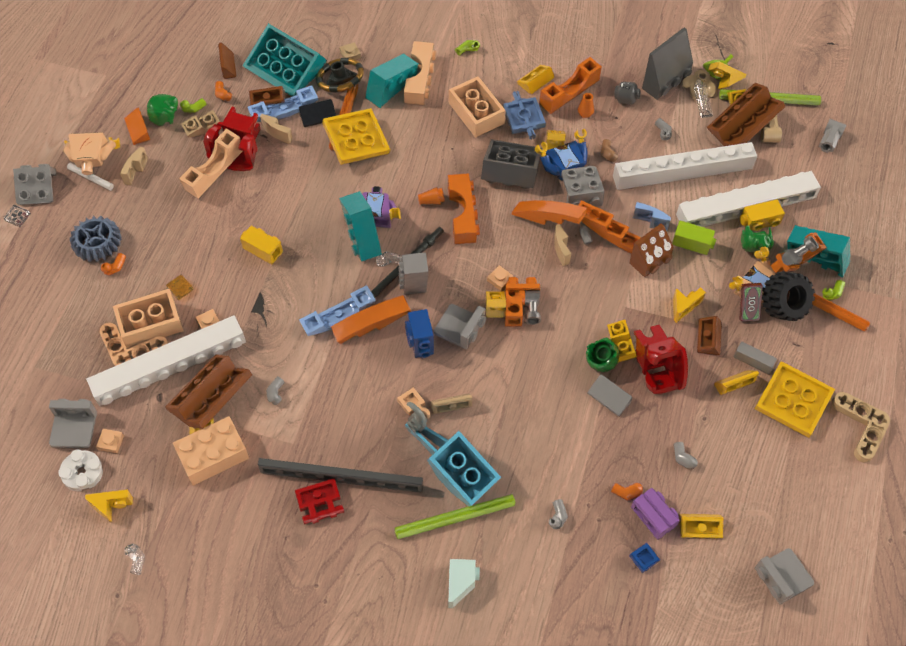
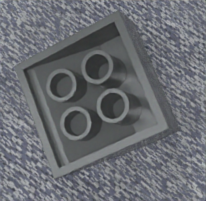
[642,27,693,100]
[481,139,542,189]

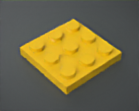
[322,108,390,165]
[754,361,835,438]

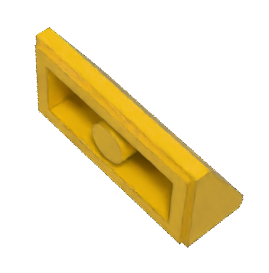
[517,65,554,94]
[714,370,759,395]
[679,514,724,538]

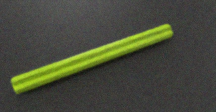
[719,89,822,106]
[395,494,516,539]

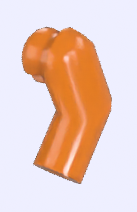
[215,81,232,101]
[101,253,126,275]
[611,483,643,500]

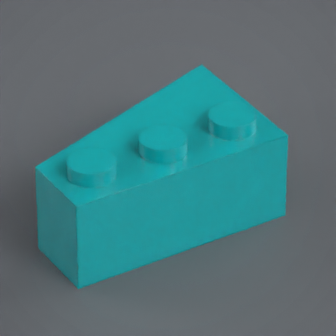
[365,53,419,108]
[339,191,382,262]
[787,225,851,277]

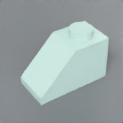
[448,559,480,608]

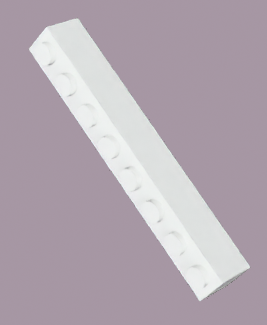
[613,142,757,190]
[676,171,821,227]
[86,315,246,406]

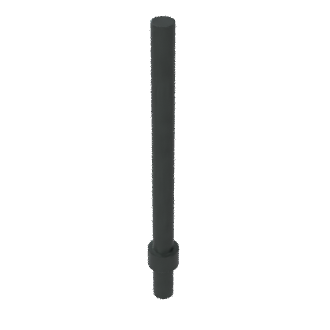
[371,227,444,298]

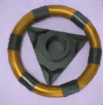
[316,58,364,92]

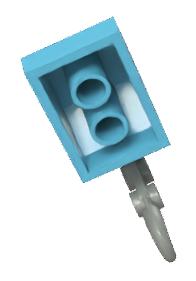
[405,402,501,507]

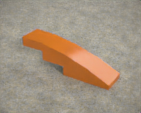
[512,200,587,225]
[578,200,641,254]
[331,295,411,344]

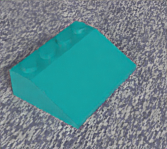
[242,23,327,97]

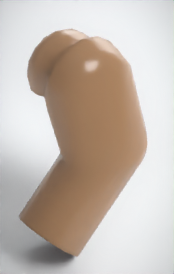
[600,139,618,162]

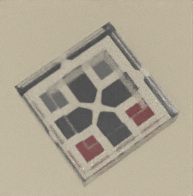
[3,204,31,227]

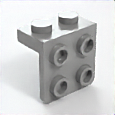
[13,164,57,205]
[561,166,604,207]
[434,304,486,350]
[49,399,97,448]
[755,548,814,605]

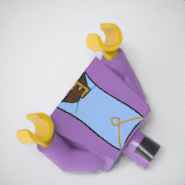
[362,186,401,228]

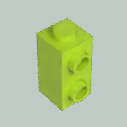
[672,220,716,255]

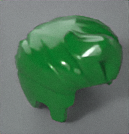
[147,94,178,126]
[741,225,774,253]
[586,337,620,372]

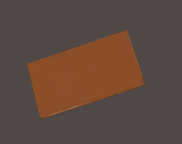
[218,42,236,79]
[249,86,285,106]
[697,316,722,355]

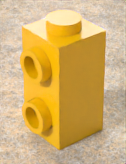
[740,199,785,231]
[240,225,283,265]

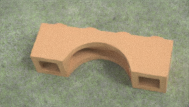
[404,41,436,105]
[179,129,242,199]

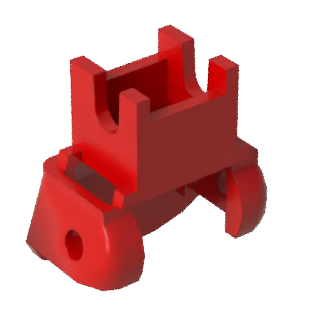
[203,106,261,171]
[634,324,688,394]

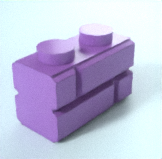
[631,488,680,540]

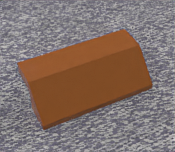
[707,83,785,146]
[165,354,252,429]

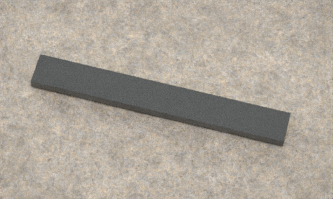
[258,458,423,493]

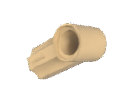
[761,115,782,143]

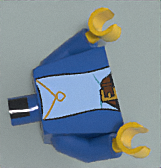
[535,129,588,181]

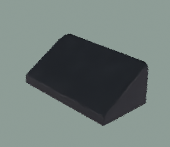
[299,99,336,127]

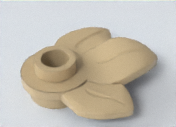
[682,69,715,100]

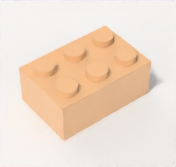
[449,77,506,138]
[113,289,184,349]
[173,416,249,486]

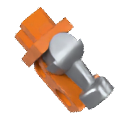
[770,232,827,273]
[505,277,541,326]

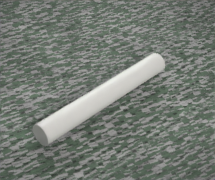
[67,163,114,191]

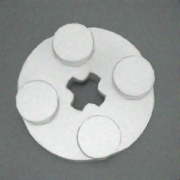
[59,449,103,492]

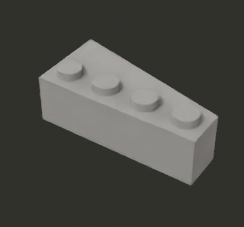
[399,252,428,295]

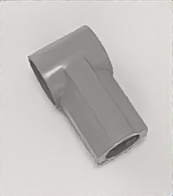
[819,119,846,153]

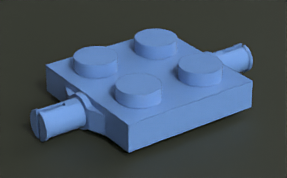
[503,91,546,140]

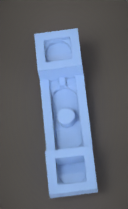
[247,85,318,122]
[299,285,376,336]

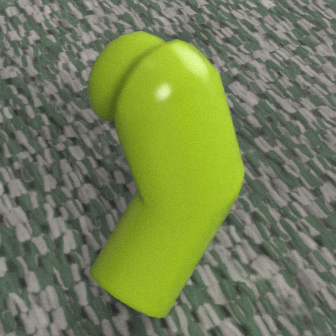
[455,40,480,55]
[180,98,207,113]
[822,280,845,301]

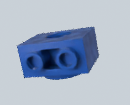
[405,309,434,358]

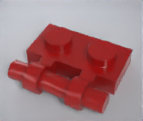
[295,478,344,525]

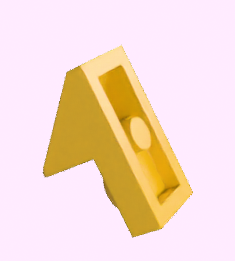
[708,61,747,89]
[546,130,566,150]
[673,287,706,323]
[486,291,506,318]
[85,489,133,522]

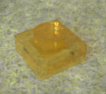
[166,274,193,300]

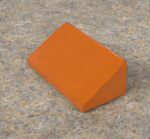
[124,107,150,145]

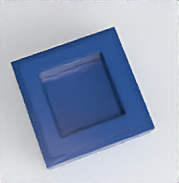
[629,543,660,573]

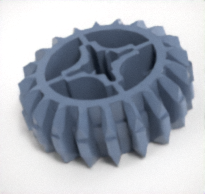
[70,215,122,263]

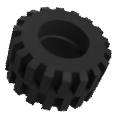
[762,271,815,321]

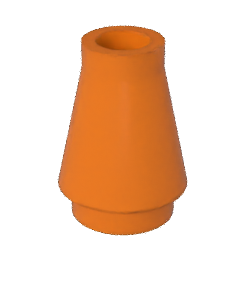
[577,93,595,118]
[418,187,445,205]

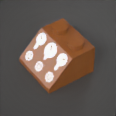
[629,223,674,277]

